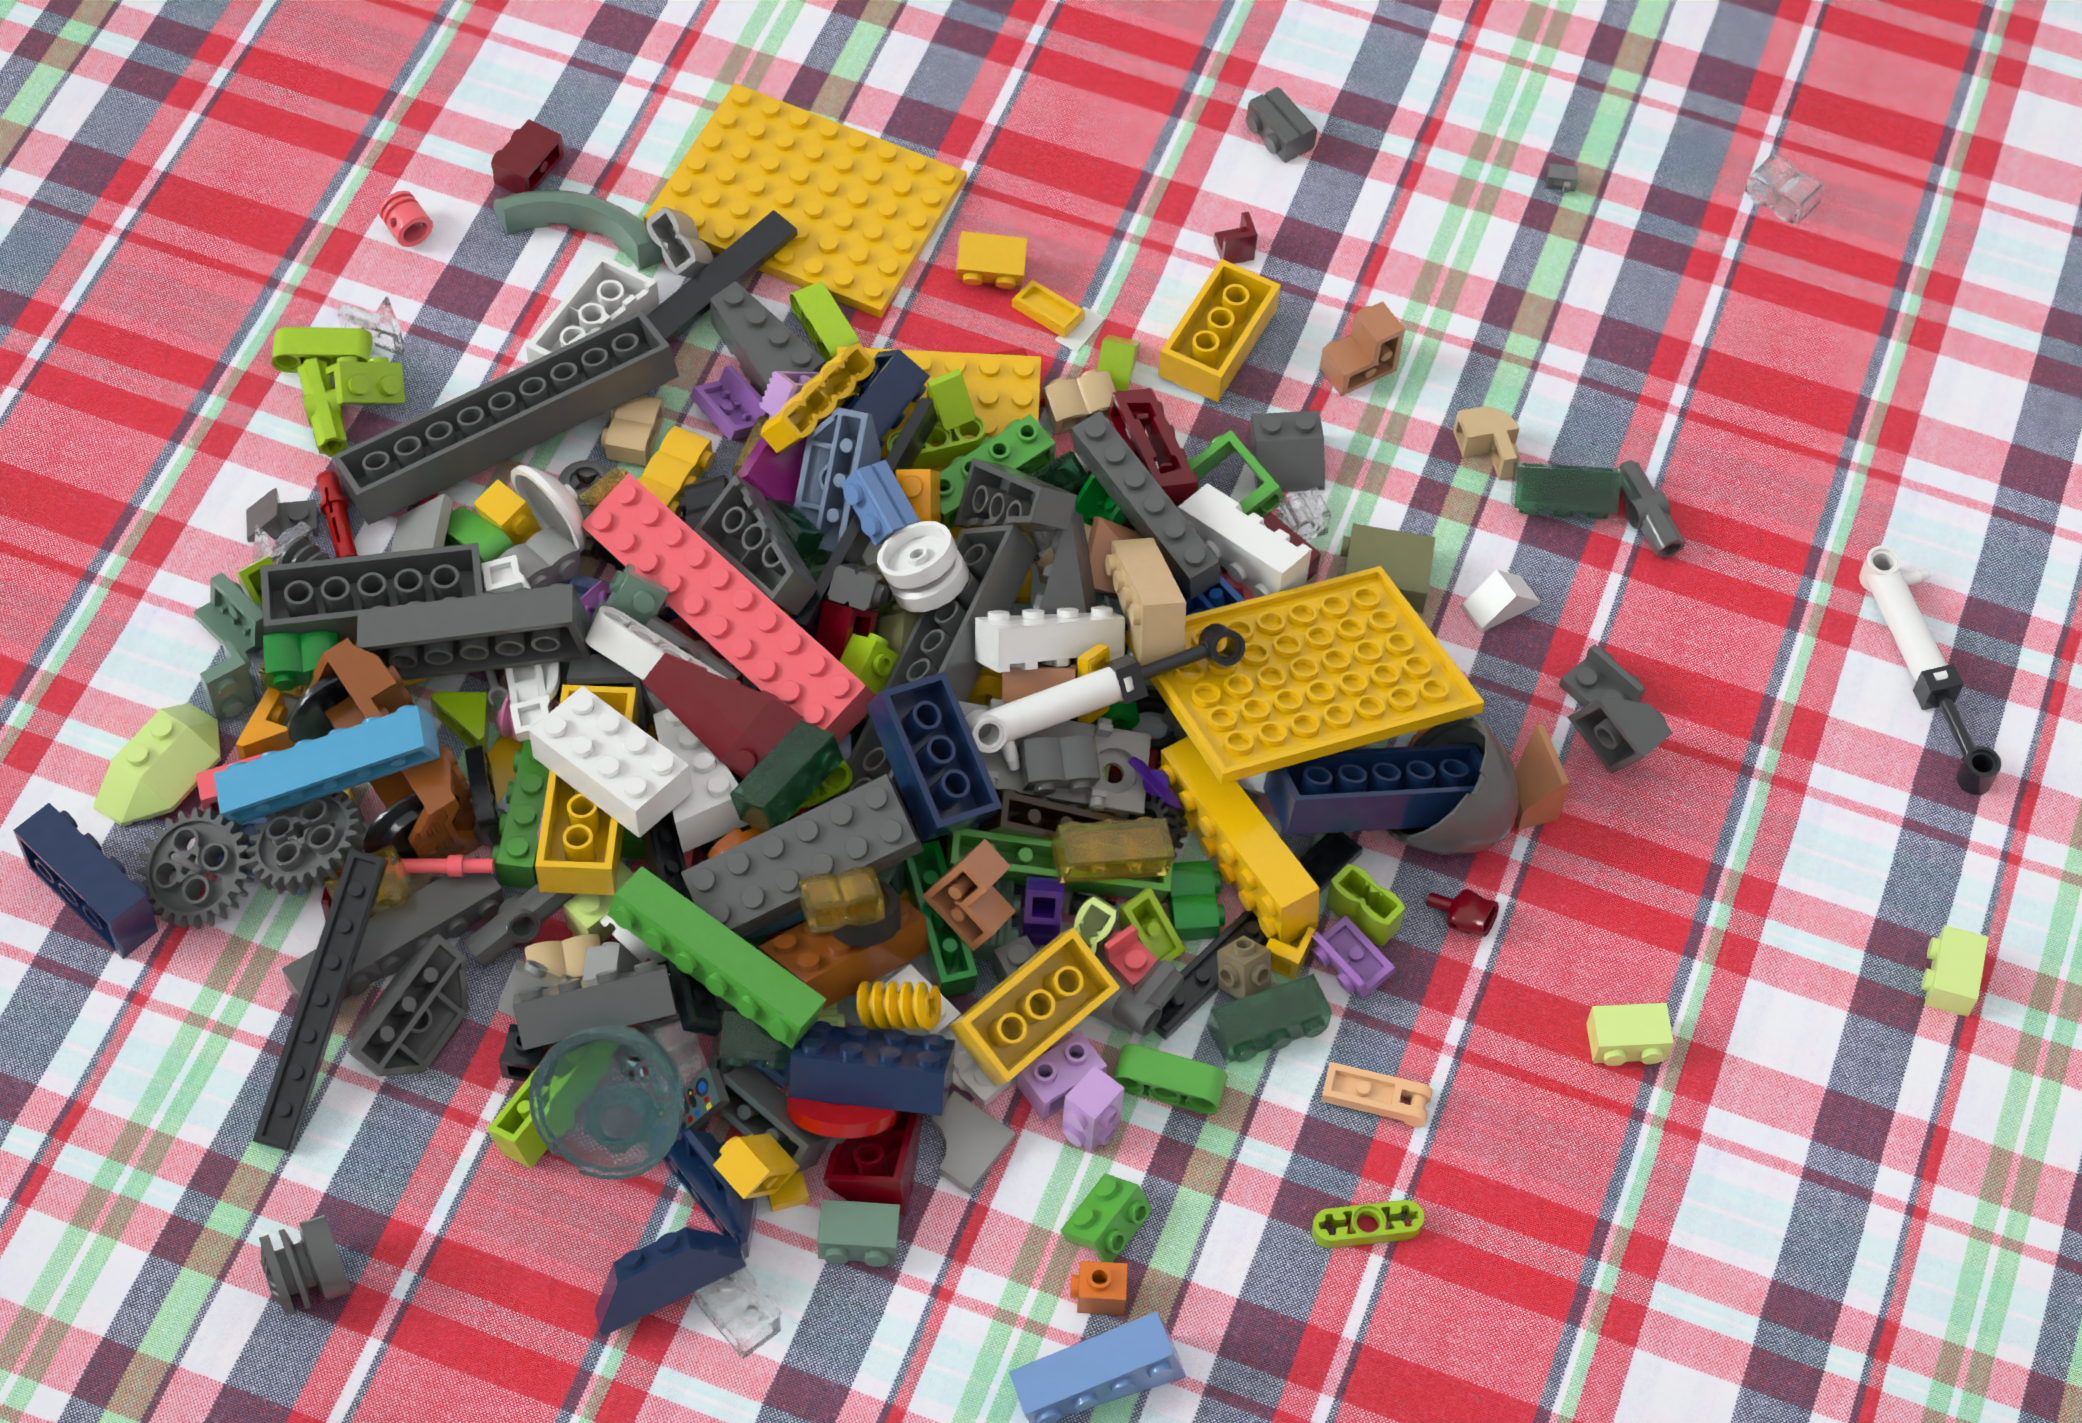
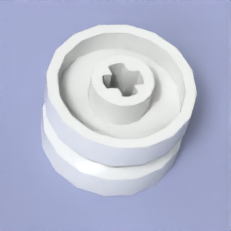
[877,521,969,612]

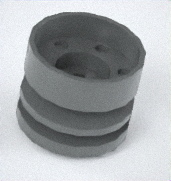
[259,1214,351,1316]

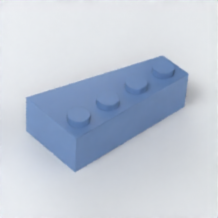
[1009,1311,1186,1423]

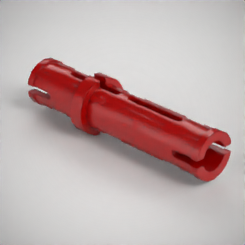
[316,470,358,558]

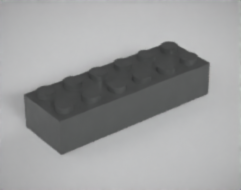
[260,543,484,643]
[356,583,591,681]
[681,774,925,938]

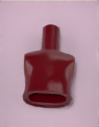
[1426,889,1499,937]

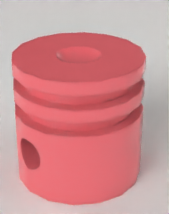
[379,191,433,247]

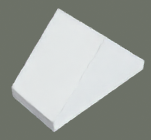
[1462,570,1540,633]

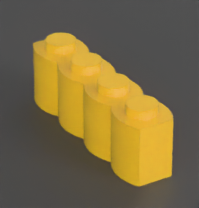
[761,343,875,453]
[638,425,715,517]

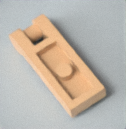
[1321,1062,1432,1127]

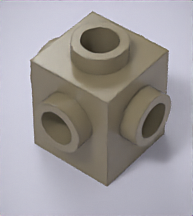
[1217,935,1271,1003]

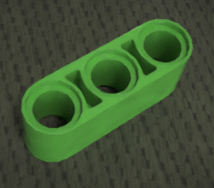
[444,506,514,572]
[1112,1044,1228,1114]

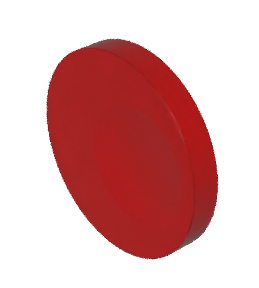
[787,1091,899,1138]

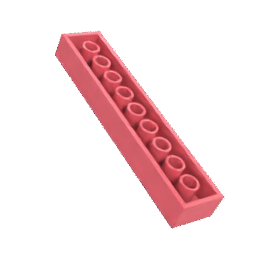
[581,473,876,748]

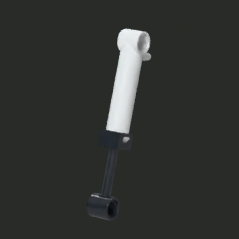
[1859,546,2002,795]
[965,623,1245,771]

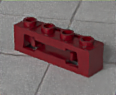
[1108,388,1198,508]

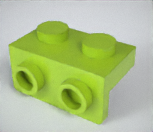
[325,356,406,406]

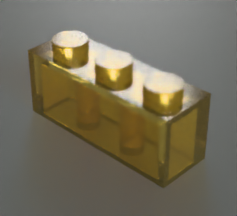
[1051,817,1175,883]

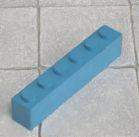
[214,705,441,824]

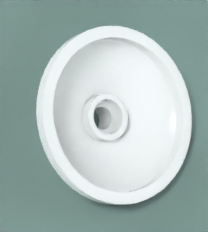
[511,465,586,553]

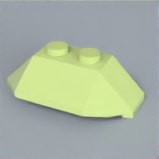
[93,703,221,827]

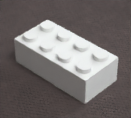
[529,686,693,838]

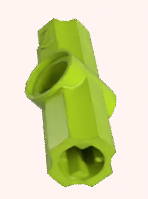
[297,358,348,457]

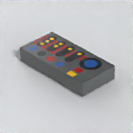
[661,1068,730,1130]

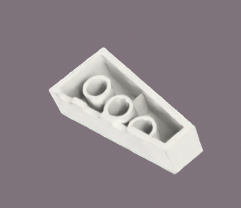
[653,708,751,853]

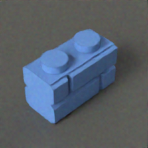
[840,460,920,546]

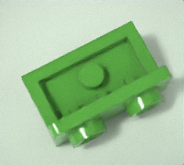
[1060,1173,1152,1263]

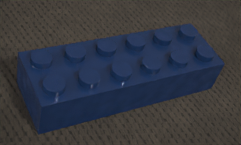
[1263,743,1483,835]

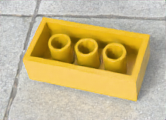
[1158,259,1281,402]
[948,928,1120,1087]

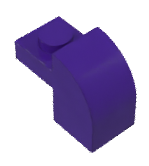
[1023,876,1065,945]

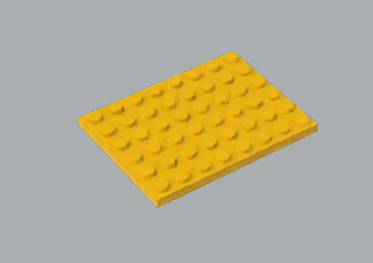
[644,83,967,318]
[1125,566,1484,785]

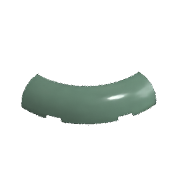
[493,190,665,270]

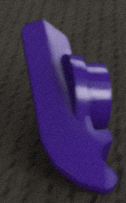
[1127,756,1183,809]

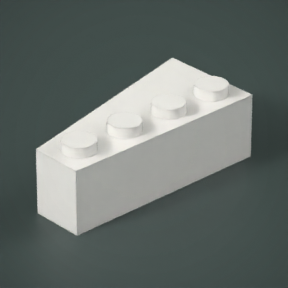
[526,254,659,363]
[1178,483,1312,598]
[975,606,1125,673]

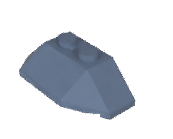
[794,407,881,552]

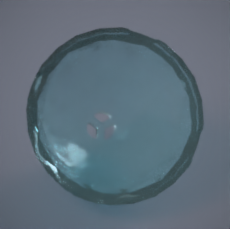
[529,1025,685,1180]

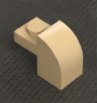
[1453,407,1520,480]

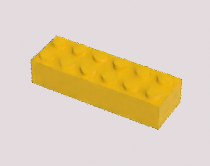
[535,685,639,895]
[1159,736,1320,944]

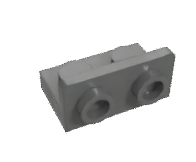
[1559,644,1645,707]

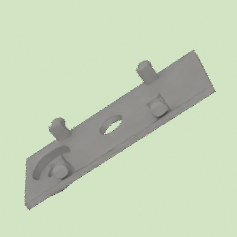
[958,698,1151,816]

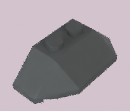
[348,934,468,1077]

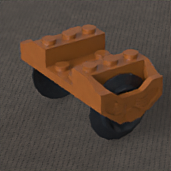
[287,638,481,858]

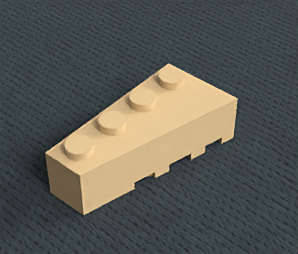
[1105,537,1186,668]

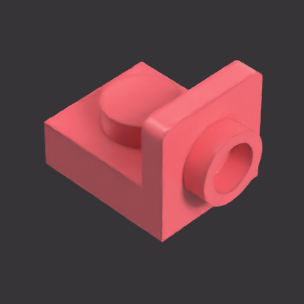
[1104,925,1158,989]

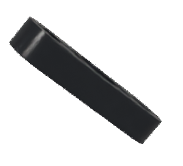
[465,744,500,830]

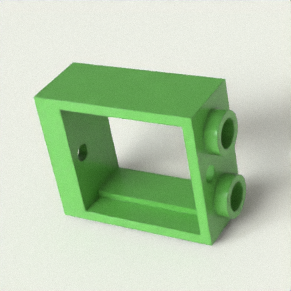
[1187,430,1287,518]

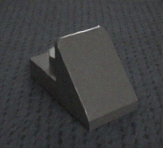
[246,488,319,542]

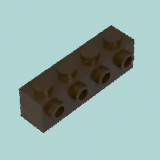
[979,789,1132,850]

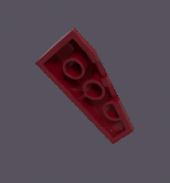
[642,653,803,784]
[823,1111,923,1216]

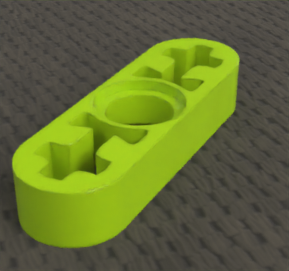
[1311,1200,1424,1249]

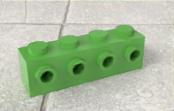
[940,414,1056,529]
[492,739,549,889]

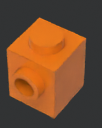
[1070,1261,1127,1316]

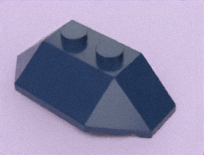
[650,1126,757,1259]
[595,1225,746,1336]

